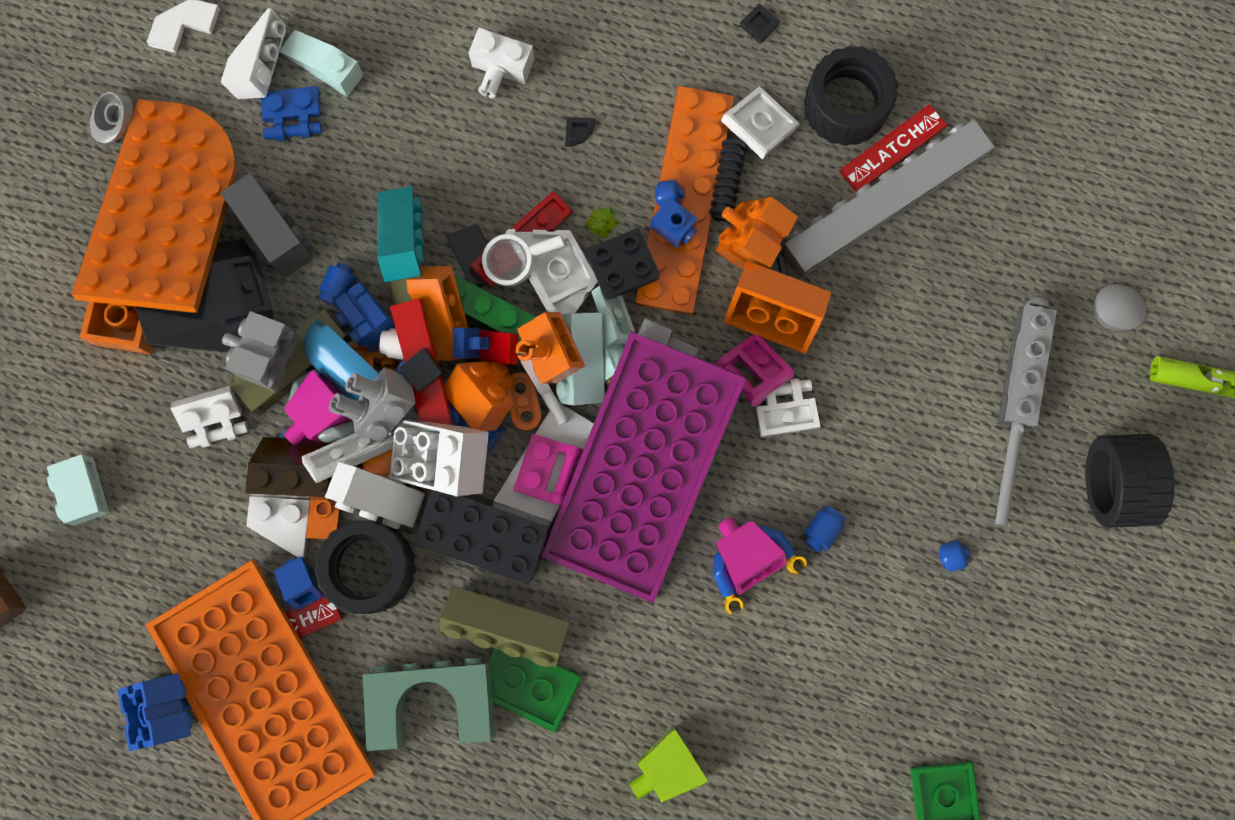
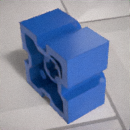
[117,673,192,751]

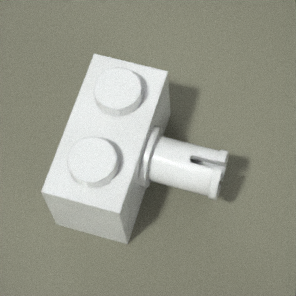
[469,28,535,99]

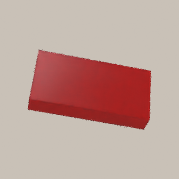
[470,329,518,364]

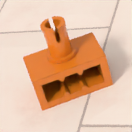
[516,312,585,384]

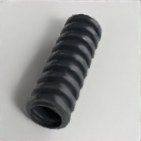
[709,139,747,221]

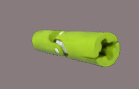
[1149,356,1235,399]

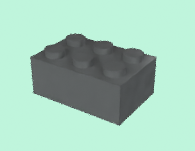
[220,173,314,278]

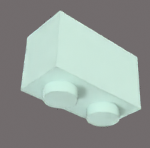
[47,454,109,525]

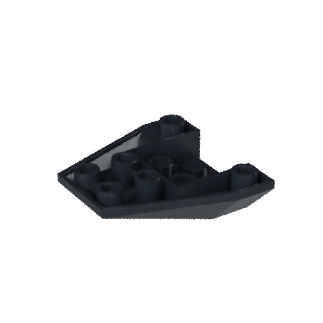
[135,239,273,352]

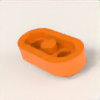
[507,372,542,432]

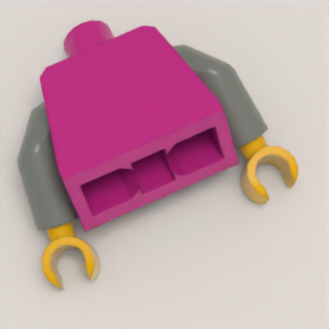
[284,369,355,446]

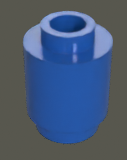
[318,262,357,306]
[803,506,845,553]

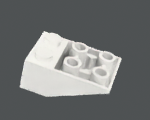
[390,419,489,496]

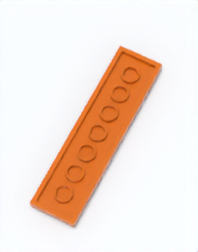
[635,86,734,315]

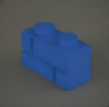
[334,282,396,352]

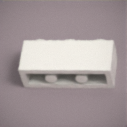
[325,462,425,529]

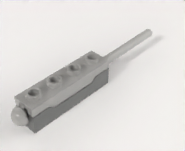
[995,296,1057,526]

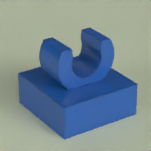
[453,328,490,358]

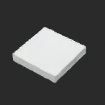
[721,86,800,159]

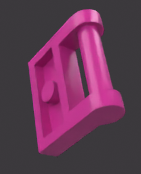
[715,335,794,407]
[513,433,583,506]

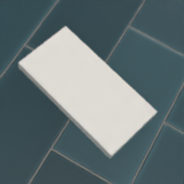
[494,404,594,521]

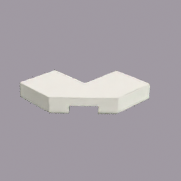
[146,0,220,53]

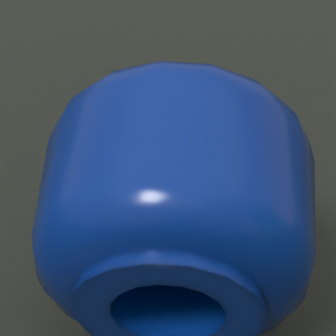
[655,179,685,208]
[939,540,971,571]

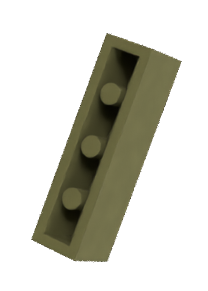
[230,309,351,416]
[439,586,570,668]

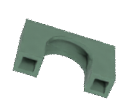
[363,657,496,751]

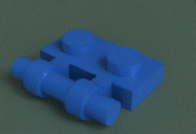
[261,86,323,141]

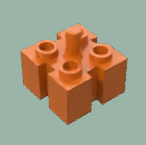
[715,197,798,269]

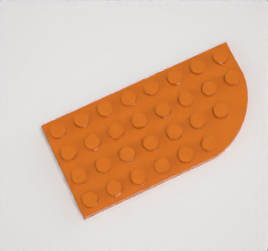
[72,99,237,313]

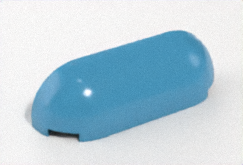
[304,319,378,400]

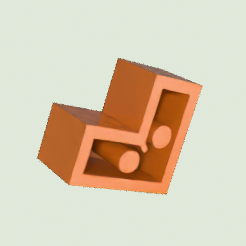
[444,361,516,431]

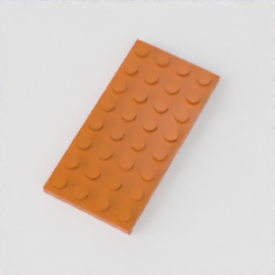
[145,560,377,820]

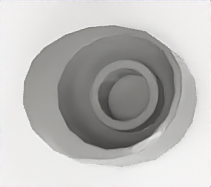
[90,91,133,144]
[1093,284,1147,331]

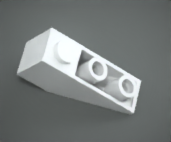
[221,8,286,99]

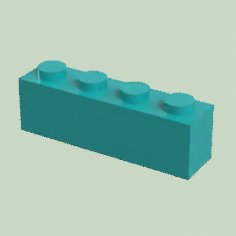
[377,186,425,282]

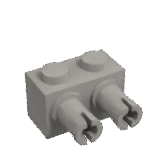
[329,367,415,442]

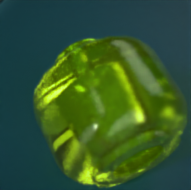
[586,207,617,237]

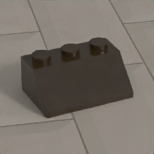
[245,437,336,500]

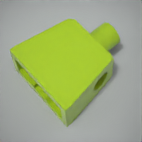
[629,727,708,802]

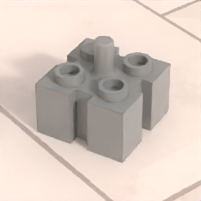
[222,311,301,392]

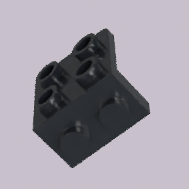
[584,228,660,299]

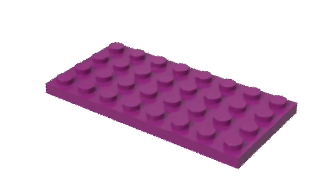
[541,331,746,603]

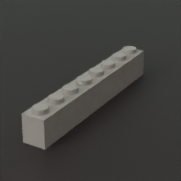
[781,119,995,279]

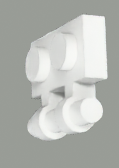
[755,378,820,438]
[171,386,249,448]

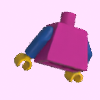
[714,517,807,614]

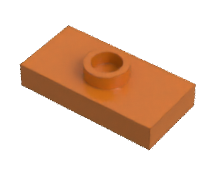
[306,499,341,540]

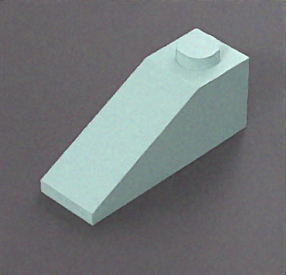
[279,30,363,97]

